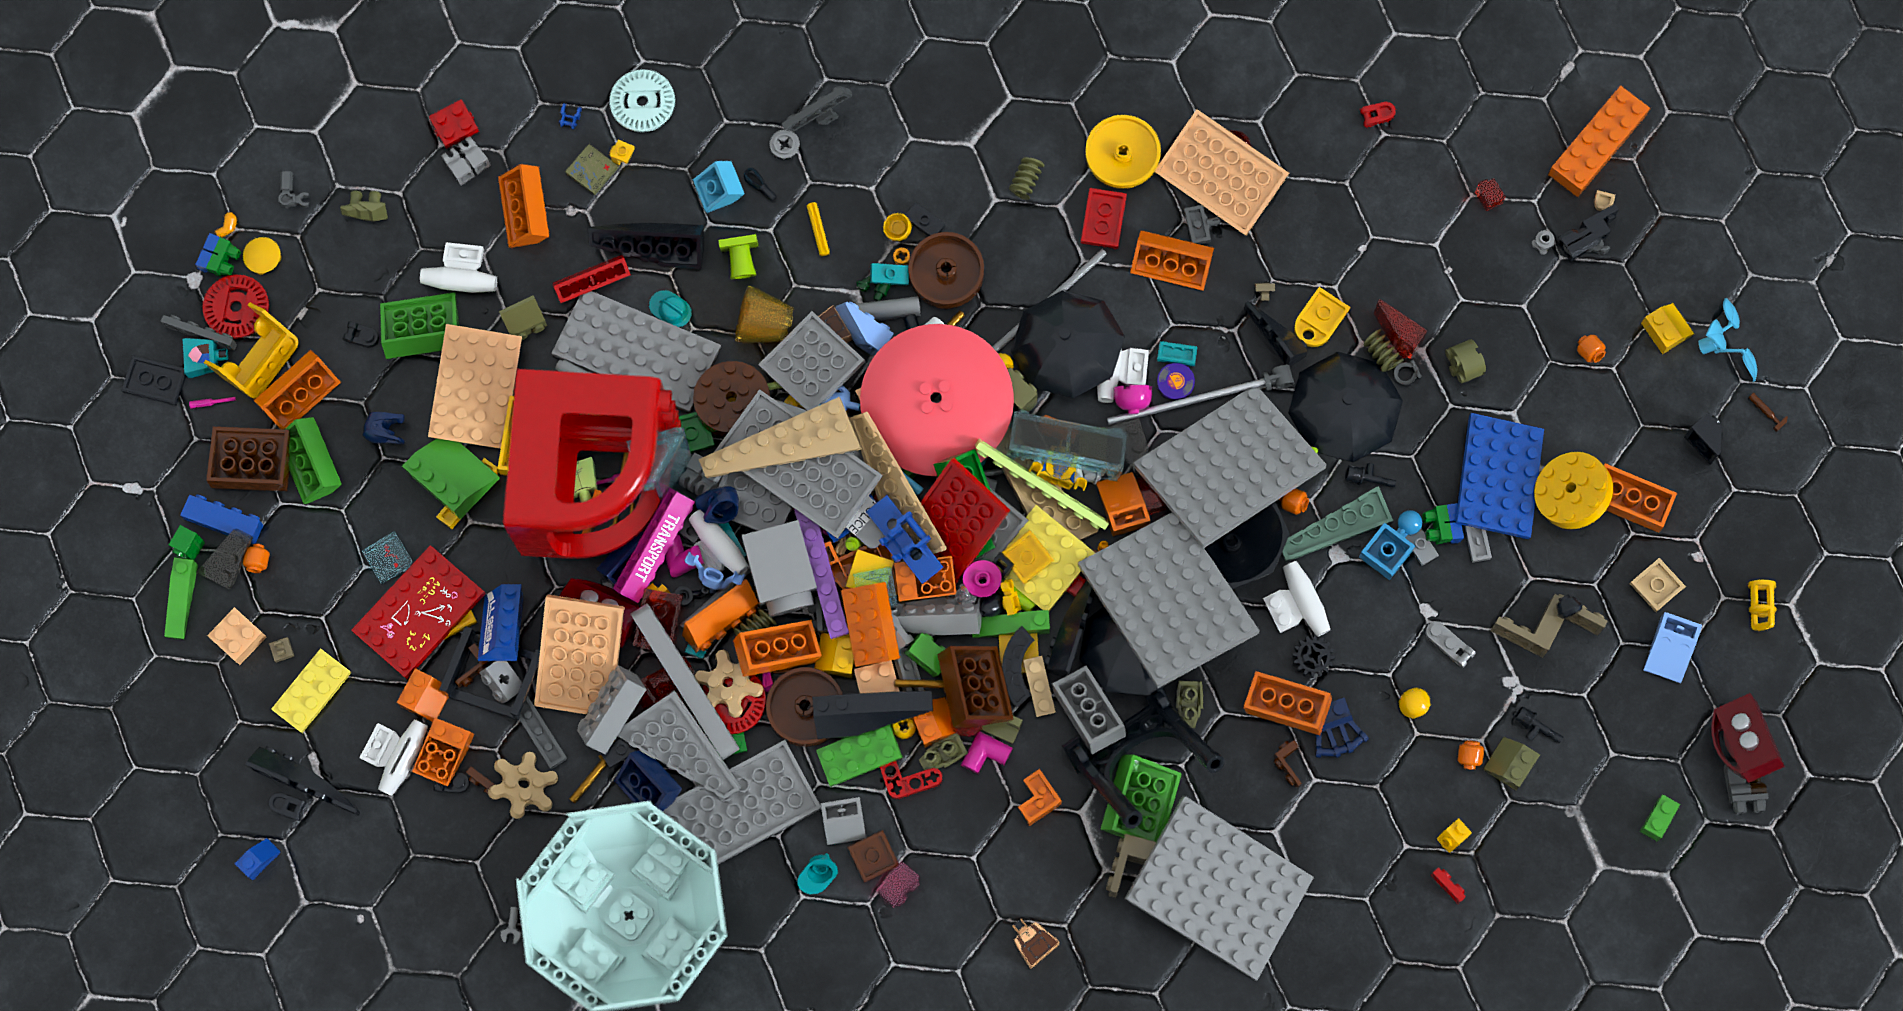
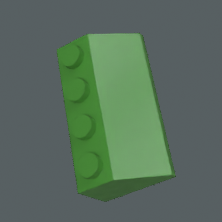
[285,417,342,504]

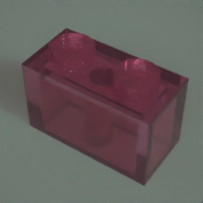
[876,861,920,908]

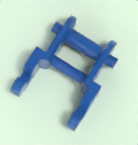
[559,103,582,129]

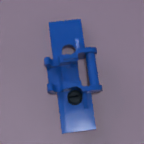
[866,495,944,584]

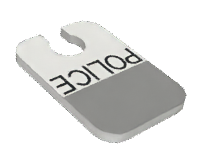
[846,496,896,549]

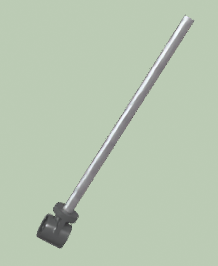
[1107,365,1295,425]

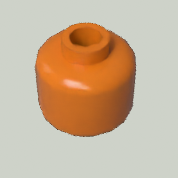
[1577,335,1606,363]
[1279,488,1309,515]
[242,544,270,573]
[1458,740,1484,769]

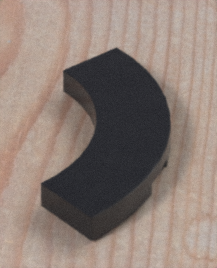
[1002,625,1034,708]

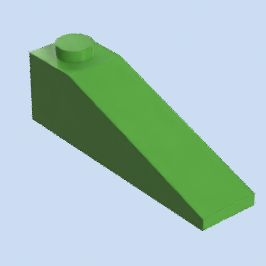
[165,558,198,639]
[972,610,1050,638]

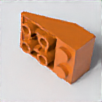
[1096,472,1151,536]
[894,556,957,602]
[412,718,475,786]

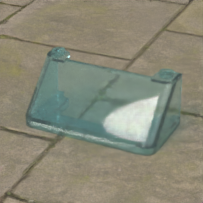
[626,427,692,501]

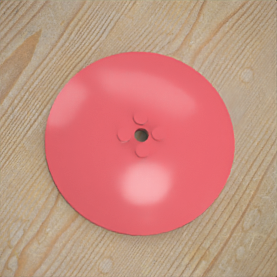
[860,324,1014,477]

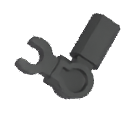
[278,171,309,209]

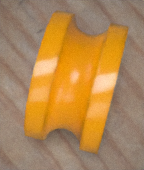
[893,248,910,265]

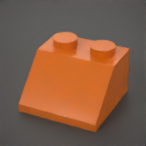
[397,668,448,723]
[913,697,961,748]

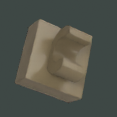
[1254,283,1275,301]
[269,637,294,663]

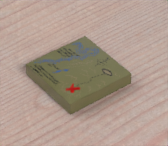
[565,144,618,195]

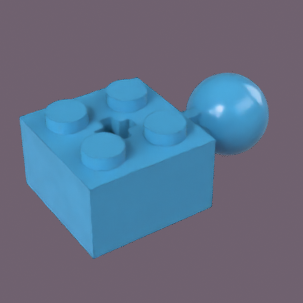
[1359,510,1422,580]

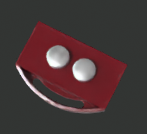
[559,578,640,648]
[1711,693,1785,783]

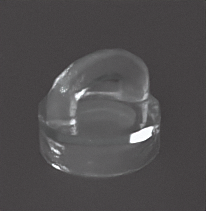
[956,584,976,605]

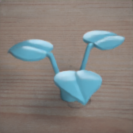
[1698,298,1757,382]

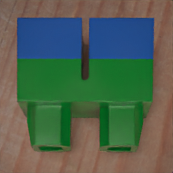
[195,233,241,277]
[1422,503,1464,544]

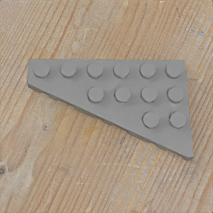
[617,691,741,799]

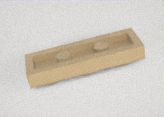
[1023,656,1056,717]

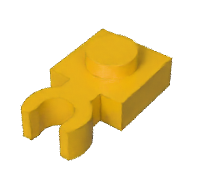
[1000,579,1021,615]

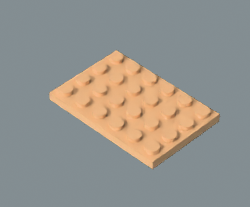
[1155,109,1289,235]
[428,324,522,449]
[534,594,624,714]

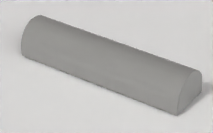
[856,296,921,321]

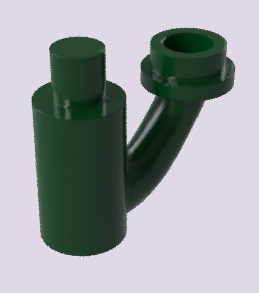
[856,275,891,301]

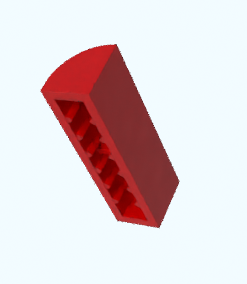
[552,255,631,303]

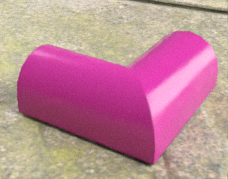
[665,535,704,578]
[961,730,1013,774]

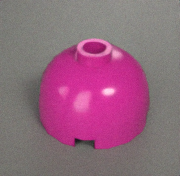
[1114,385,1152,414]

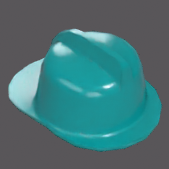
[649,290,691,327]
[798,853,838,894]

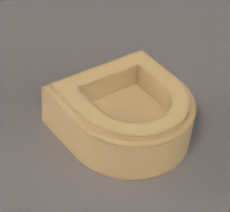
[1594,190,1615,211]

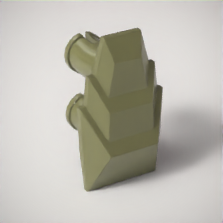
[340,191,388,221]
[1176,681,1203,728]
[919,733,968,770]

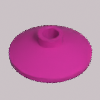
[963,560,1002,597]

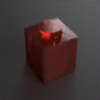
[1475,178,1506,211]

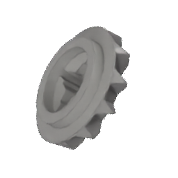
[770,130,800,159]

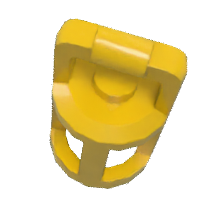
[1748,580,1777,631]

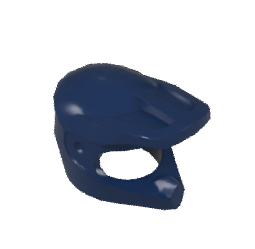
[362,412,405,444]
[695,486,739,524]

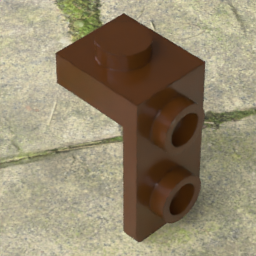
[455,643,490,688]
[1274,740,1301,788]

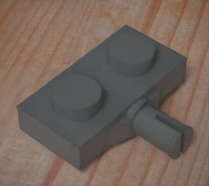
[1184,205,1220,244]

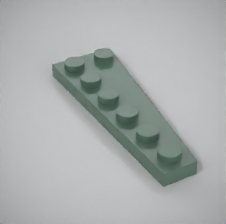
[1282,486,1393,562]

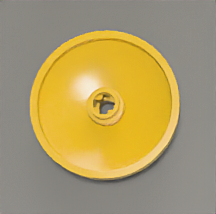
[1085,115,1161,188]

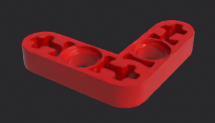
[880,761,942,799]

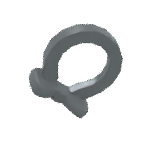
[1394,360,1422,385]

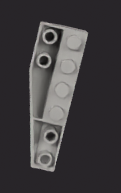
[890,593,982,635]

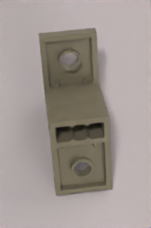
[1491,594,1608,658]
[1106,834,1156,898]

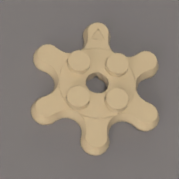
[695,650,763,718]
[488,752,558,819]

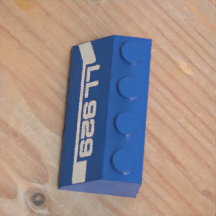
[478,584,523,661]

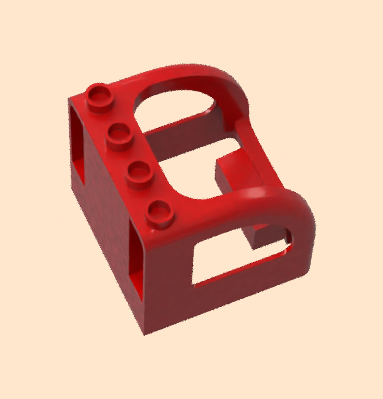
[504,369,681,559]

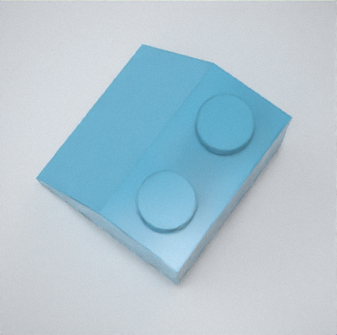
[693,161,744,212]

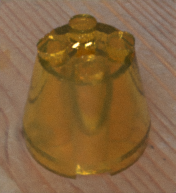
[735,286,794,343]

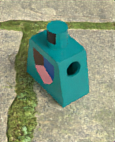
[183,338,228,378]

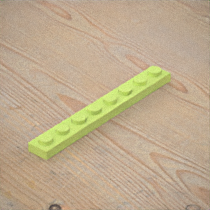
[975,439,1109,530]

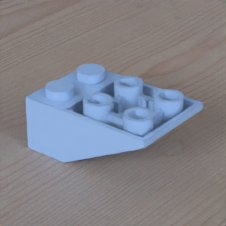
[835,302,894,356]
[1643,612,1702,683]

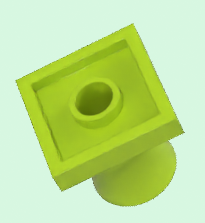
[718,234,759,279]

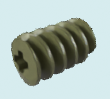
[1009,157,1044,200]
[1363,329,1403,371]
[733,609,777,636]

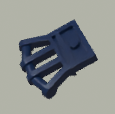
[1315,698,1369,758]

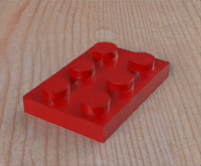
[1081,188,1127,249]

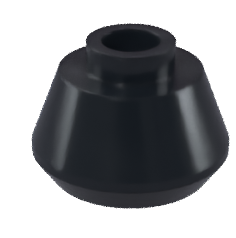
[1557,595,1583,619]

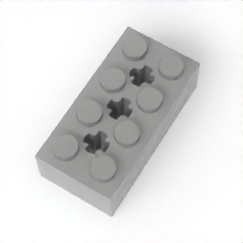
[577,665,646,755]
[1052,666,1126,754]

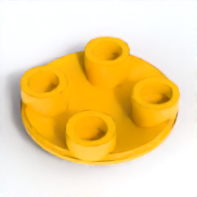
[243,237,281,275]

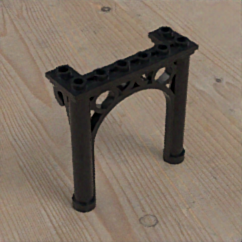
[1062,687,1224,829]

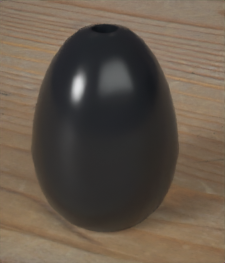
[980,591,1005,617]

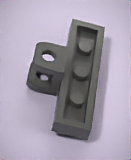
[781,86,853,132]

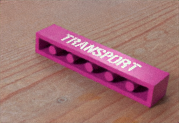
[613,487,695,603]

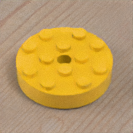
[1534,452,1613,529]

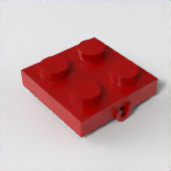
[429,99,479,149]

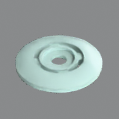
[610,70,675,132]

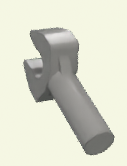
[501,907,522,945]

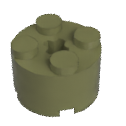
[1445,339,1486,383]

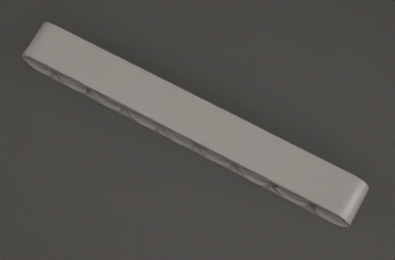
[631,603,740,760]

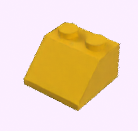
[1641,303,1694,354]
[814,633,855,678]

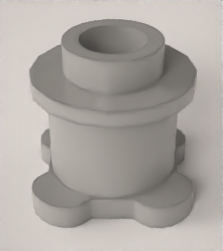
[1532,230,1555,255]
[1081,462,1102,485]

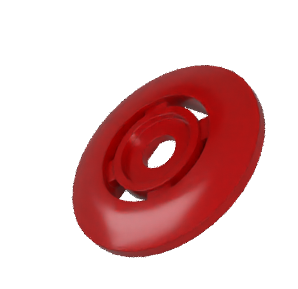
[203,274,269,339]
[703,675,766,734]

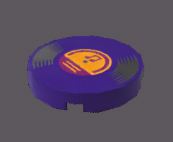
[1157,363,1195,401]

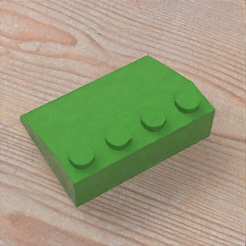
[380,292,459,359]
[402,439,500,520]
[1100,755,1182,842]

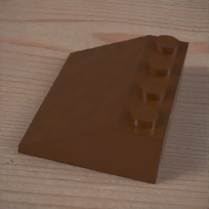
[206,427,290,491]
[937,646,1014,728]

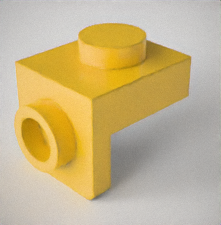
[610,140,635,166]
[1437,819,1472,853]

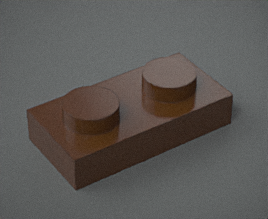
[466,767,495,794]

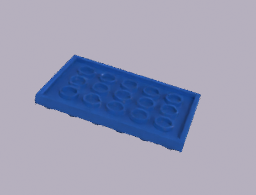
[1455,413,1544,539]

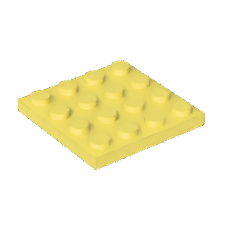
[997,505,1095,612]

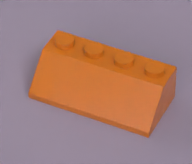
[498,164,549,248]
[1130,230,1214,291]
[254,350,341,429]
[682,579,759,653]

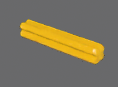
[807,202,830,256]

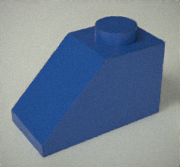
[235,838,281,880]

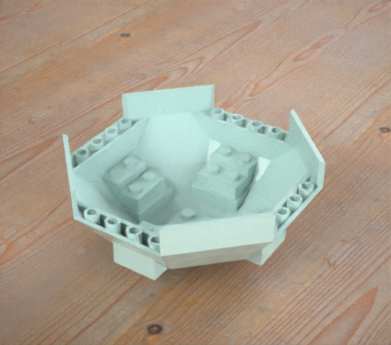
[516,801,727,1011]

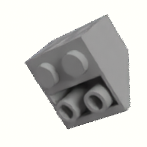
[821,797,866,845]

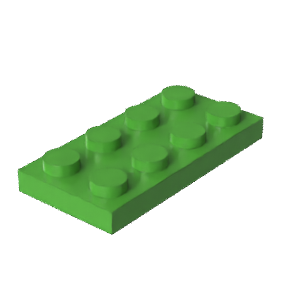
[816,725,903,787]

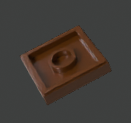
[847,830,899,882]

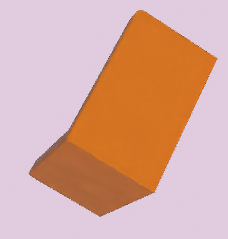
[1018,769,1062,826]

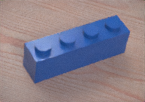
[180,494,263,545]

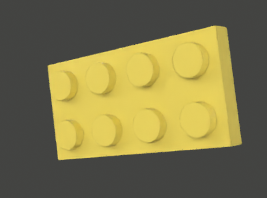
[271,648,351,733]

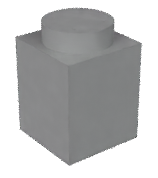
[742,520,817,617]

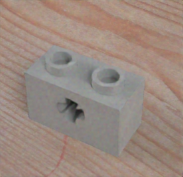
[479,661,522,704]

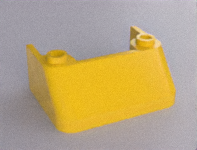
[203,302,298,398]

